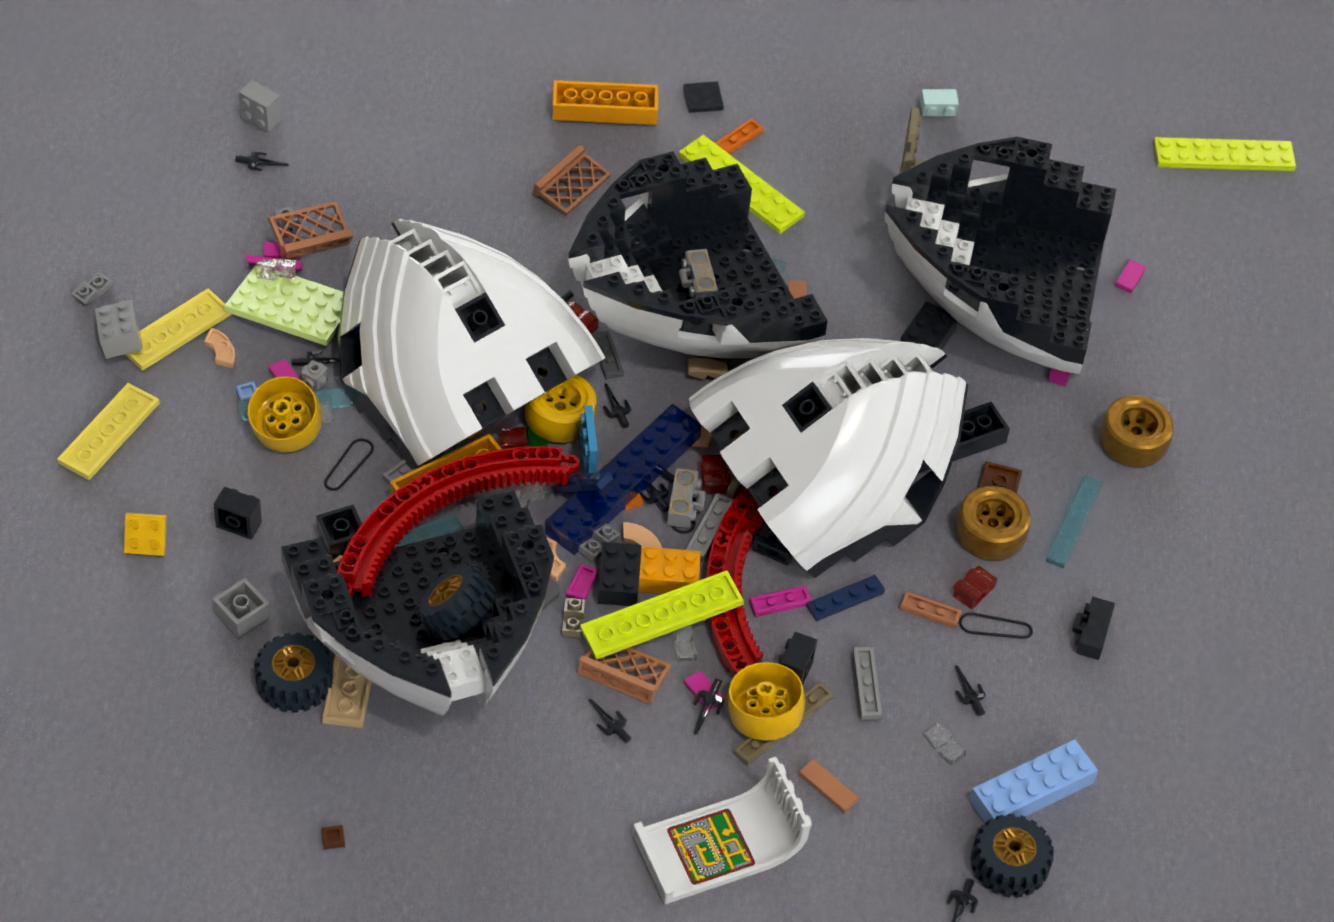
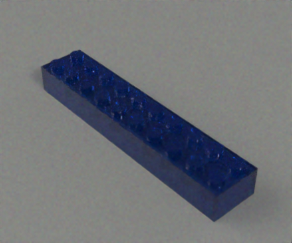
[545,404,702,555]

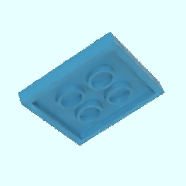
[579,405,598,474]

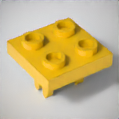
[124,513,167,556]

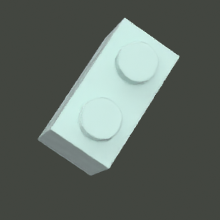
[920,89,959,116]

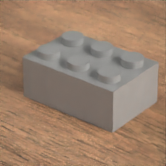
[95,300,143,359]

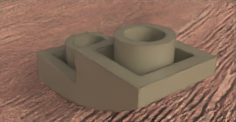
[562,598,585,638]

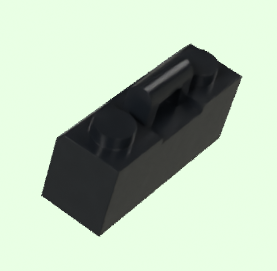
[1072,596,1115,660]

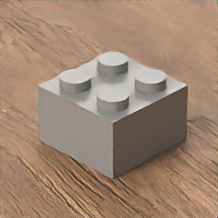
[239,80,282,132]
[213,578,271,638]

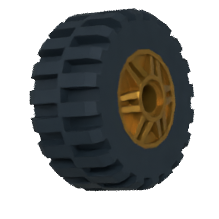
[417,563,496,641]
[254,632,334,713]
[970,814,1054,898]

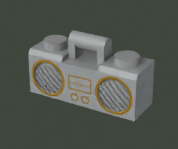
[679,249,718,298]
[667,468,706,528]

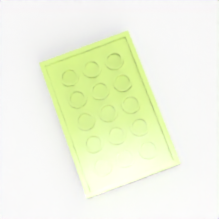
[224,264,343,346]

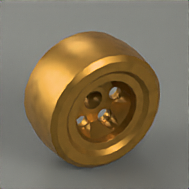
[1100,395,1174,468]
[956,486,1031,561]

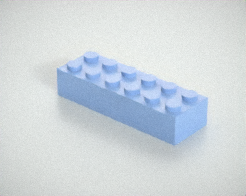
[969,740,1098,823]

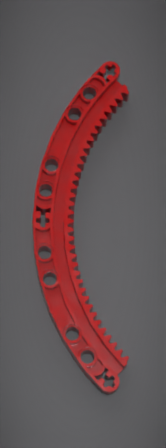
[337,446,580,598]
[706,487,778,676]

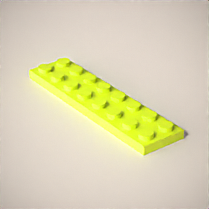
[678,135,805,234]
[1154,137,1296,171]
[580,571,744,660]

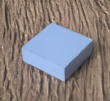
[236,381,257,404]

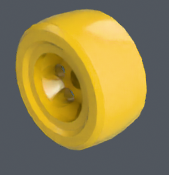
[524,373,596,443]
[248,376,322,453]
[728,662,805,741]

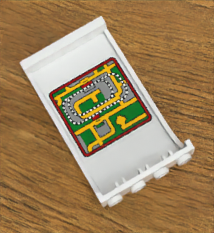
[633,757,812,904]

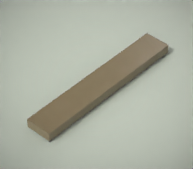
[733,682,834,766]

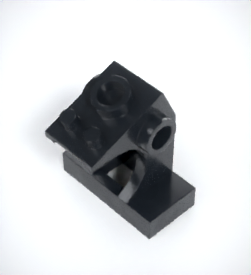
[753,528,792,566]

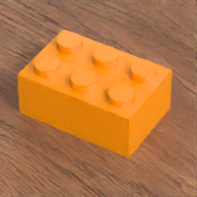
[638,546,701,594]

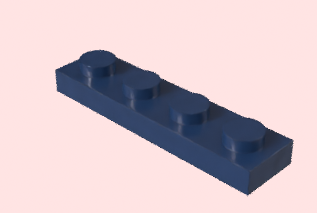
[552,472,613,493]
[807,575,885,622]

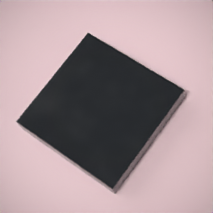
[684,81,724,113]

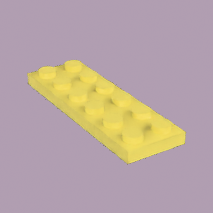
[125,288,232,371]
[57,383,160,480]

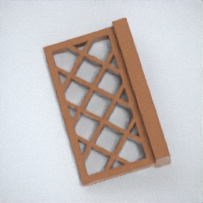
[532,145,611,216]
[268,201,353,260]
[577,647,672,705]

